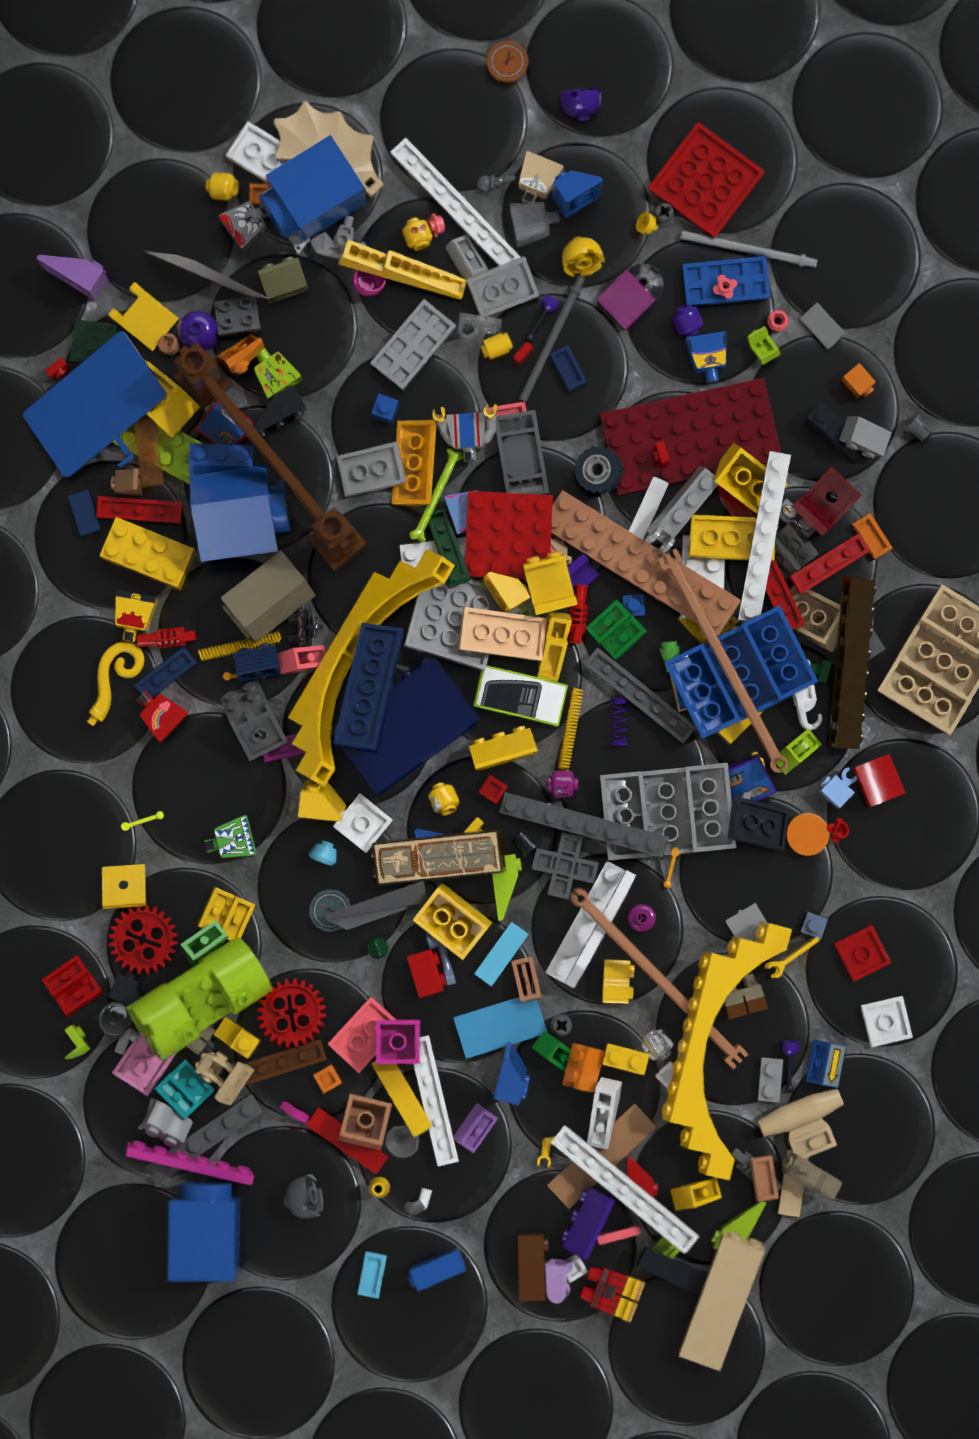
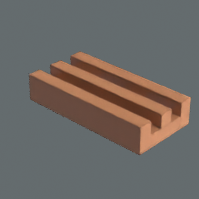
[511,956,542,1004]

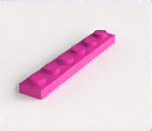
[125,1141,254,1185]

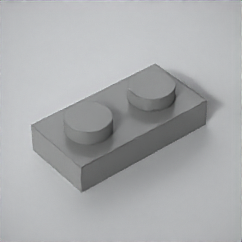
[757,1057,783,1103]

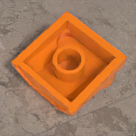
[216,334,264,375]

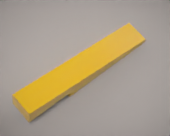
[338,239,466,300]

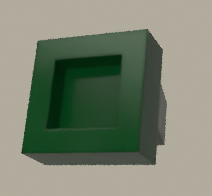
[811,660,833,685]

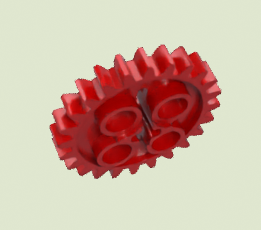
[109,905,178,974]
[257,978,327,1049]

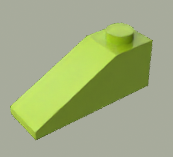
[492,854,522,921]
[711,1201,766,1250]

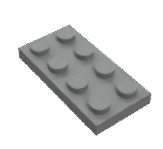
[370,299,456,391]

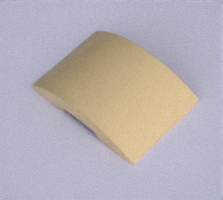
[877,584,979,735]

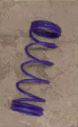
[610,698,627,746]

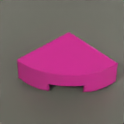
[280,1101,309,1123]

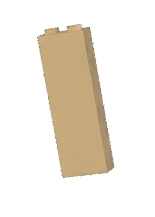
[679,1231,764,1371]

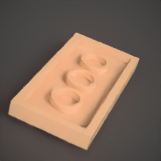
[458,607,547,661]

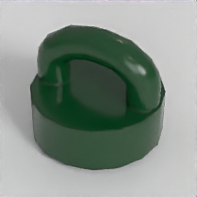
[367,938,389,959]

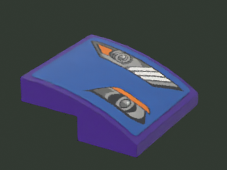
[728,754,777,802]

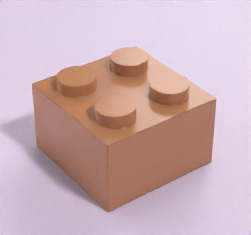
[339,1094,392,1150]

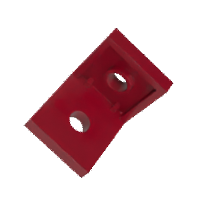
[791,466,862,536]

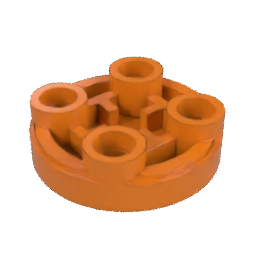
[786,813,829,856]

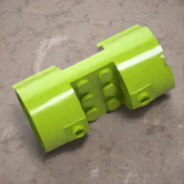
[126,937,272,1061]

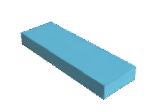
[474,922,529,986]

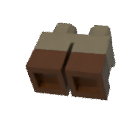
[724,974,768,1019]

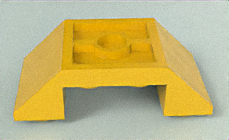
[144,360,200,439]

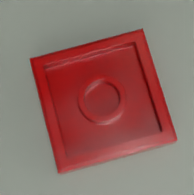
[834,925,891,982]

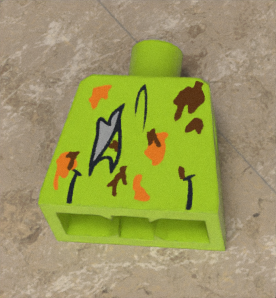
[254,348,302,402]

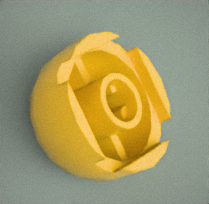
[561,237,605,277]

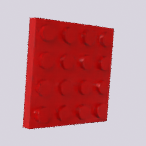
[648,122,765,238]
[465,491,553,579]

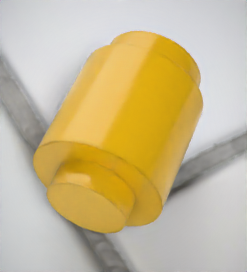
[480,333,513,360]

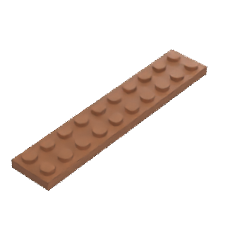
[551,490,741,637]

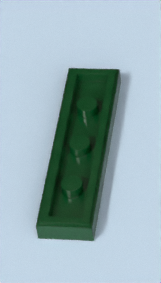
[428,508,470,587]

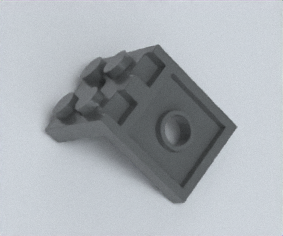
[220,680,288,761]

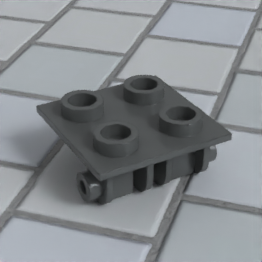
[214,296,261,338]

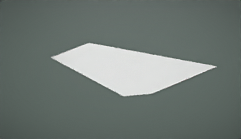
[145,251,267,298]

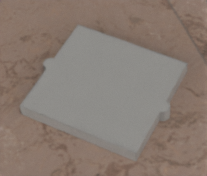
[725,903,767,942]

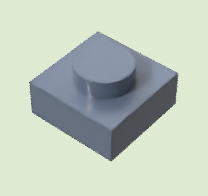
[800,912,828,939]

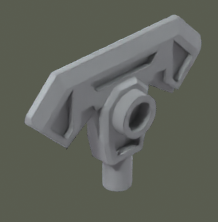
[310,216,366,259]

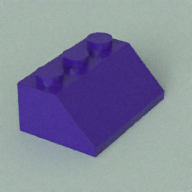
[561,1187,615,1260]

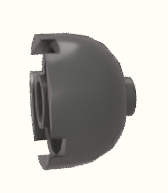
[284,1174,323,1219]

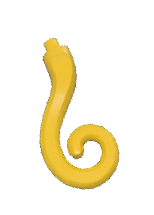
[87,641,144,727]

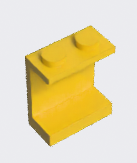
[523,551,578,615]

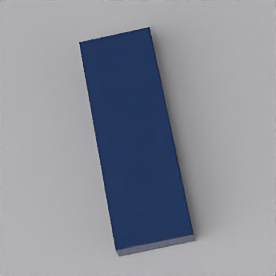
[134,646,197,698]

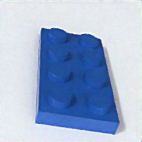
[682,256,771,307]

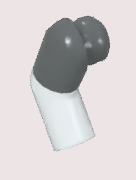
[404,1188,432,1215]

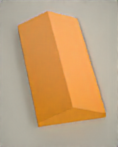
[392,420,437,506]

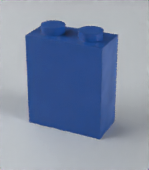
[408,1247,466,1291]

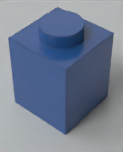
[371,394,399,425]

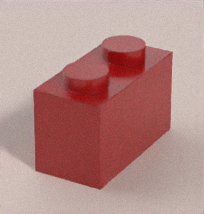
[407,949,447,998]

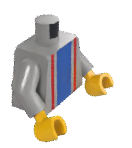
[432,403,498,462]

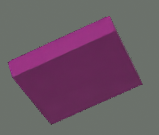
[597,270,656,330]

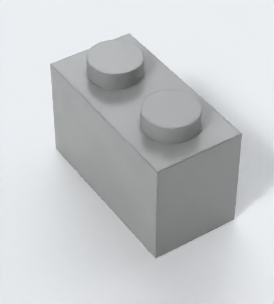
[839,416,892,458]

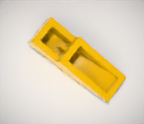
[537,611,572,682]

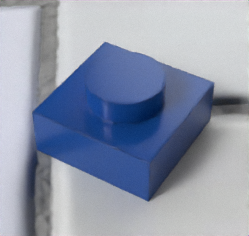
[622,594,645,617]

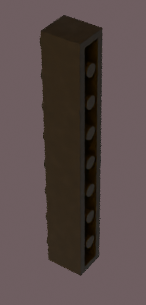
[828,576,877,749]

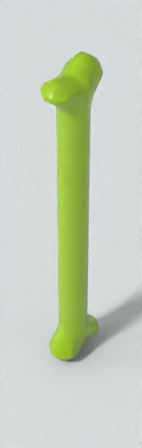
[409,448,463,542]

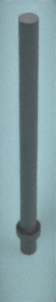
[519,275,585,403]

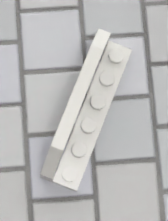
[545,861,636,988]

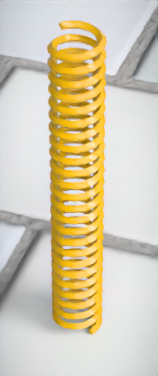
[198,631,281,661]
[558,688,584,771]

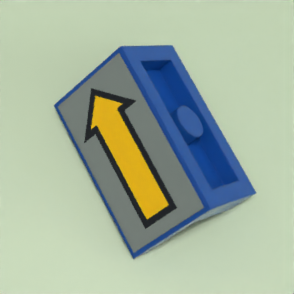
[806,1040,846,1088]

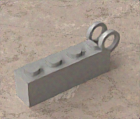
[645,466,718,556]

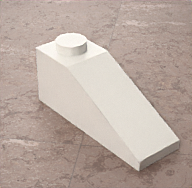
[587,1077,622,1150]

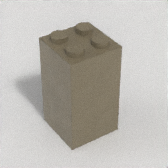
[221,551,316,642]

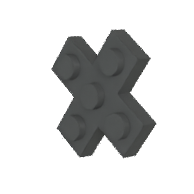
[532,832,599,900]

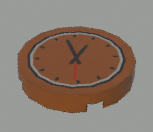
[487,41,528,83]

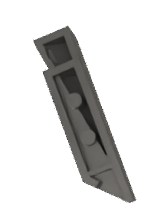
[322,881,427,930]

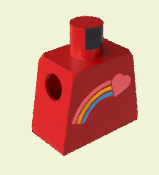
[137,691,188,742]

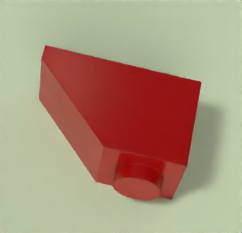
[626,1157,658,1197]

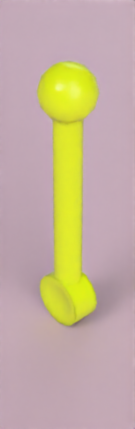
[121,811,164,831]

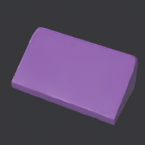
[453,1103,498,1153]

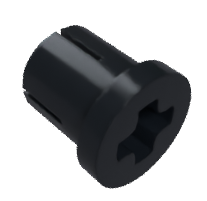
[512,830,541,859]

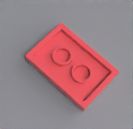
[328,997,396,1073]

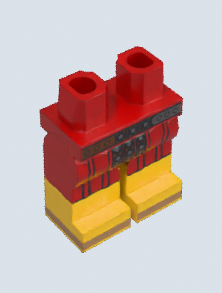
[580,1267,645,1322]

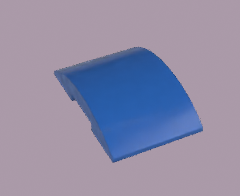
[664,605,818,739]

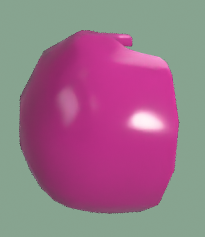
[352,270,386,297]

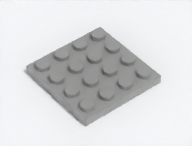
[403,579,501,671]

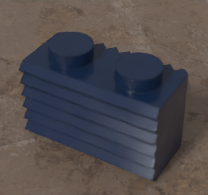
[233,643,281,683]

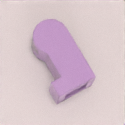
[545,1259,572,1303]

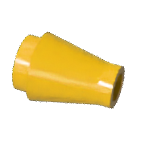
[369,1177,390,1198]

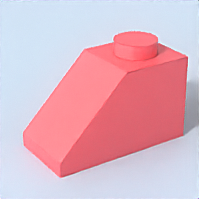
[277,645,326,674]

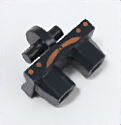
[289,608,323,647]

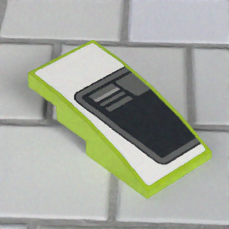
[473,666,568,726]

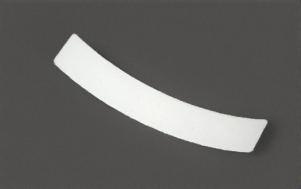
[629,477,668,539]

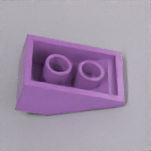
[36,255,108,301]

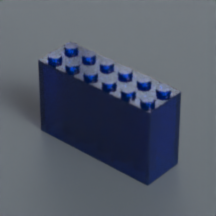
[331,657,480,797]

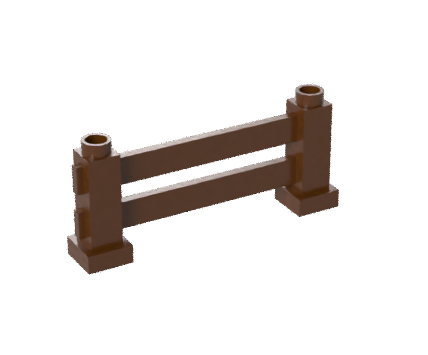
[174,342,367,572]

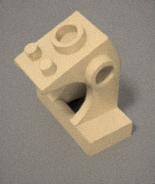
[195,1051,254,1105]

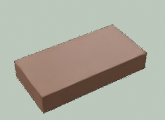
[750,1155,779,1202]

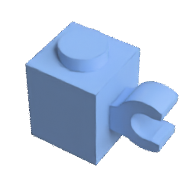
[819,768,857,809]

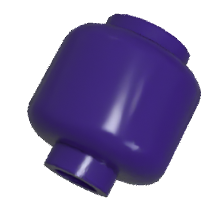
[672,304,703,337]

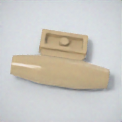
[758,1089,844,1158]

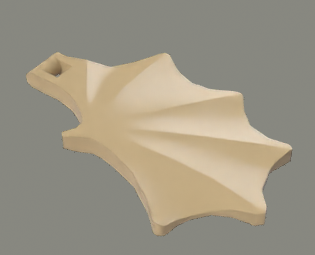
[274,101,384,197]

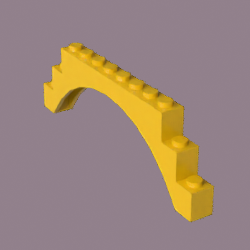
[288,549,455,787]
[662,922,792,1180]

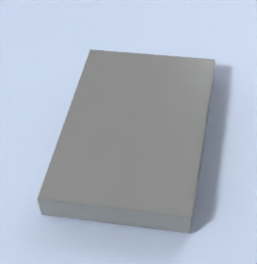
[466,256,539,319]
[336,442,407,498]

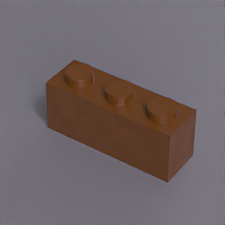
[518,1233,549,1301]

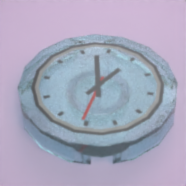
[309,890,351,932]

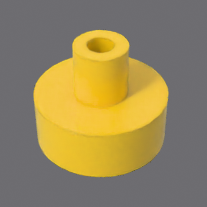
[636,212,658,235]

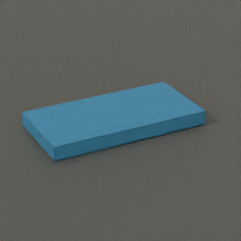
[454,992,548,1059]

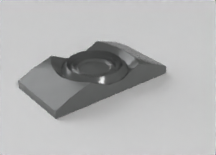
[496,410,549,495]

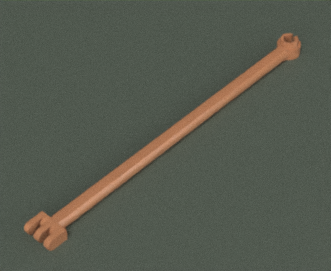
[657,548,788,773]
[570,888,749,1070]

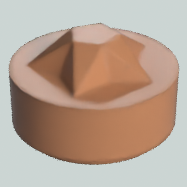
[158,333,180,356]

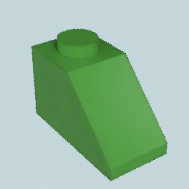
[181,920,228,968]

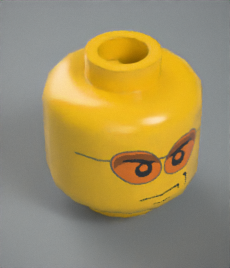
[402,218,432,251]

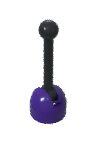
[525,294,560,343]
[782,1041,799,1093]

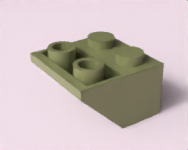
[258,257,308,304]

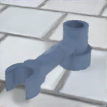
[425,933,456,986]

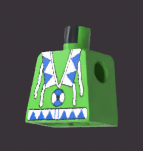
[205,815,257,858]

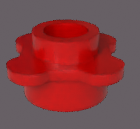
[827,818,849,843]

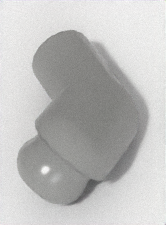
[114,1028,140,1055]

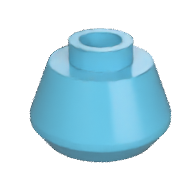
[309,840,337,866]

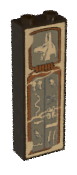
[370,828,507,886]

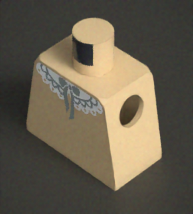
[519,151,564,205]

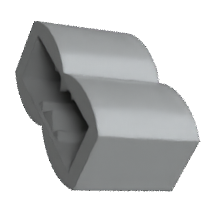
[141,1101,193,1148]

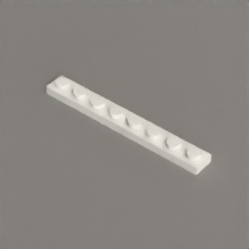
[391,138,520,266]
[738,451,791,621]
[551,1125,699,1254]

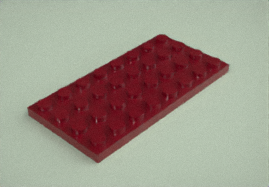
[600,378,781,496]

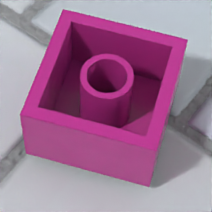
[376,1020,421,1064]

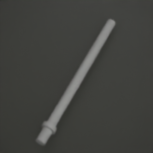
[681,231,818,268]

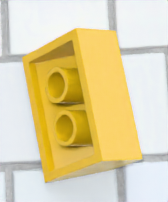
[714,443,788,514]
[469,726,538,772]
[298,779,346,822]
[413,883,493,960]

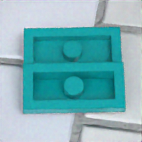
[155,1060,215,1120]

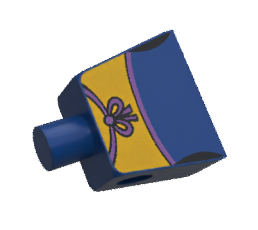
[685,331,726,383]

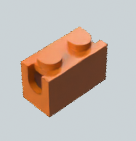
[562,1043,605,1093]

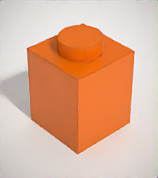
[841,363,876,399]

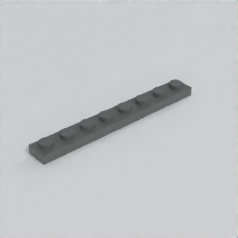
[499,792,669,857]

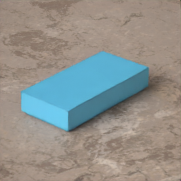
[357,1251,387,1298]

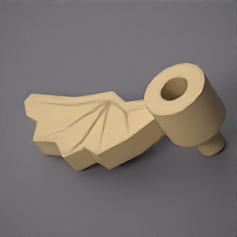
[551,538,572,566]

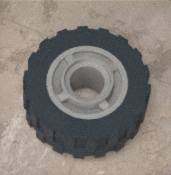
[575,446,624,494]

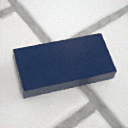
[549,345,587,392]
[68,490,101,537]

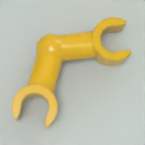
[537,1136,556,1167]

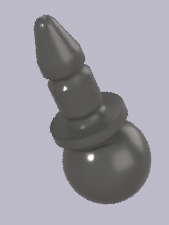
[477,175,515,193]

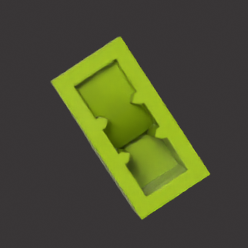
[776,729,822,775]

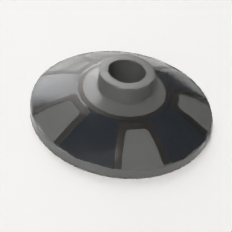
[628,264,664,300]

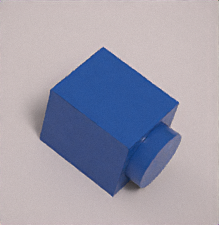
[258,135,366,243]
[190,465,291,562]
[168,1182,240,1281]

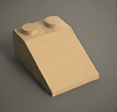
[790,585,840,652]

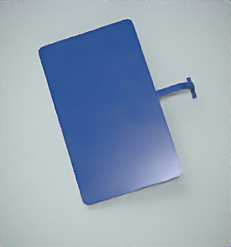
[23,332,167,477]

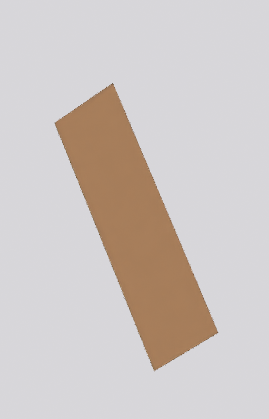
[547,1104,656,1209]

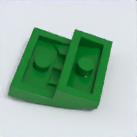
[586,599,648,660]

